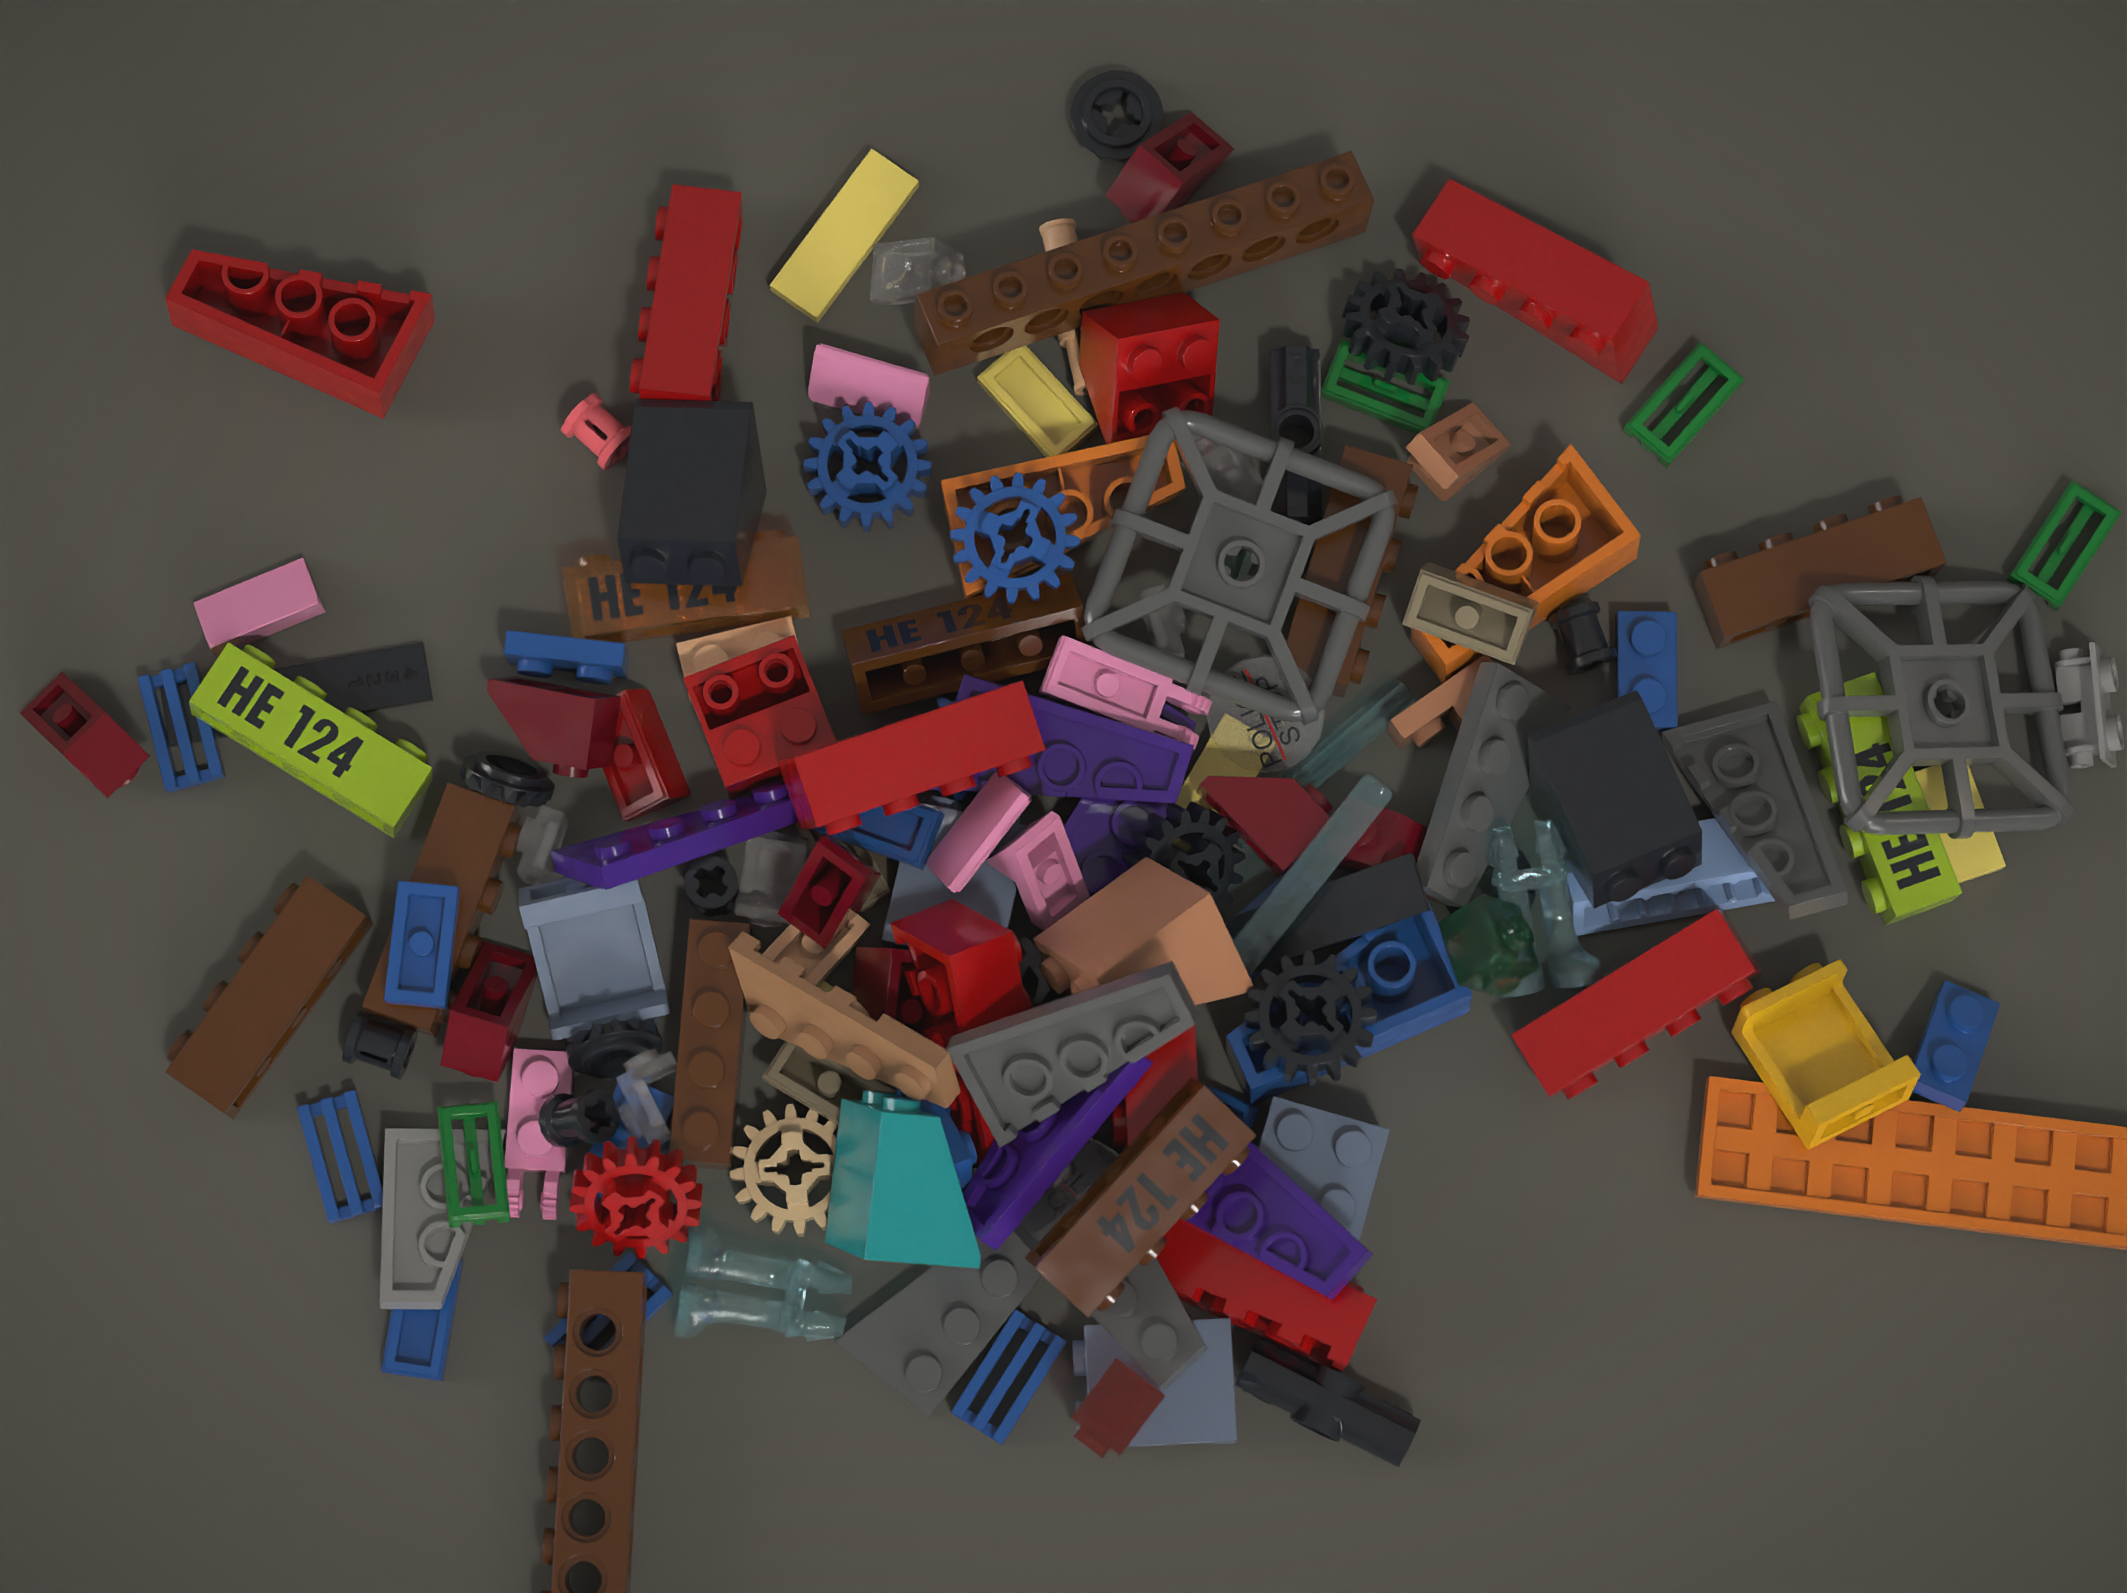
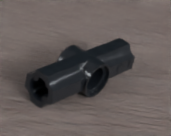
[1269,345,1324,526]
[1234,1338,1421,1467]

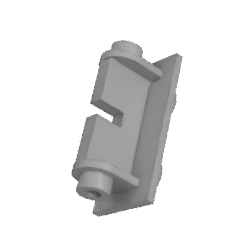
[2054,642,2124,768]

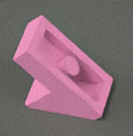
[987,811,1090,931]

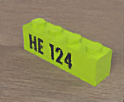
[189,642,433,839]
[1796,672,1962,926]

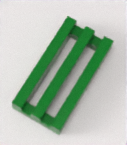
[1321,339,1450,435]
[1623,341,1745,468]
[2007,480,2122,611]
[437,1101,510,1228]

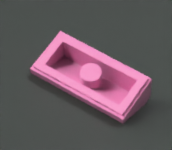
[808,344,930,430]
[193,558,326,657]
[926,772,1032,893]

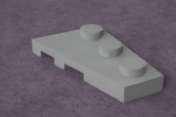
[380,1128,506,1309]

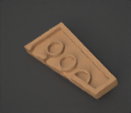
[728,931,961,1109]

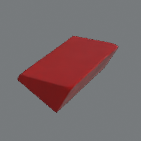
[602,689,691,822]

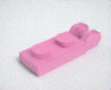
[1039,636,1212,750]
[504,1049,574,1220]

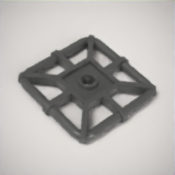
[1080,406,1399,726]
[1808,576,2074,839]

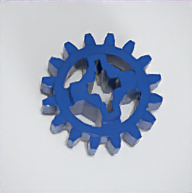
[804,402,932,533]
[950,473,1080,605]

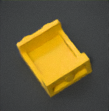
[1731,959,1921,1150]

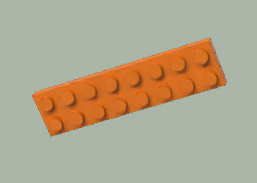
[1694,1076,2127,1250]

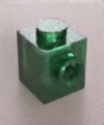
[1438,894,1540,996]

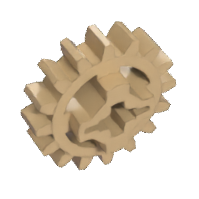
[730,1104,839,1237]

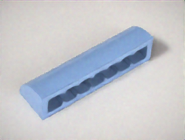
[1557,818,1775,937]

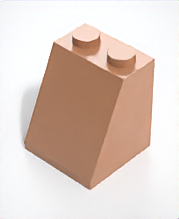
[1033,857,1254,1005]

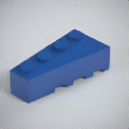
[1226,900,1472,1106]

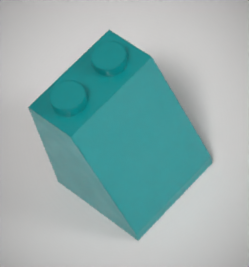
[825,1090,981,1269]

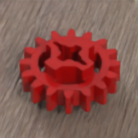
[570,1136,703,1259]

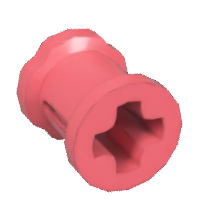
[561,393,632,471]

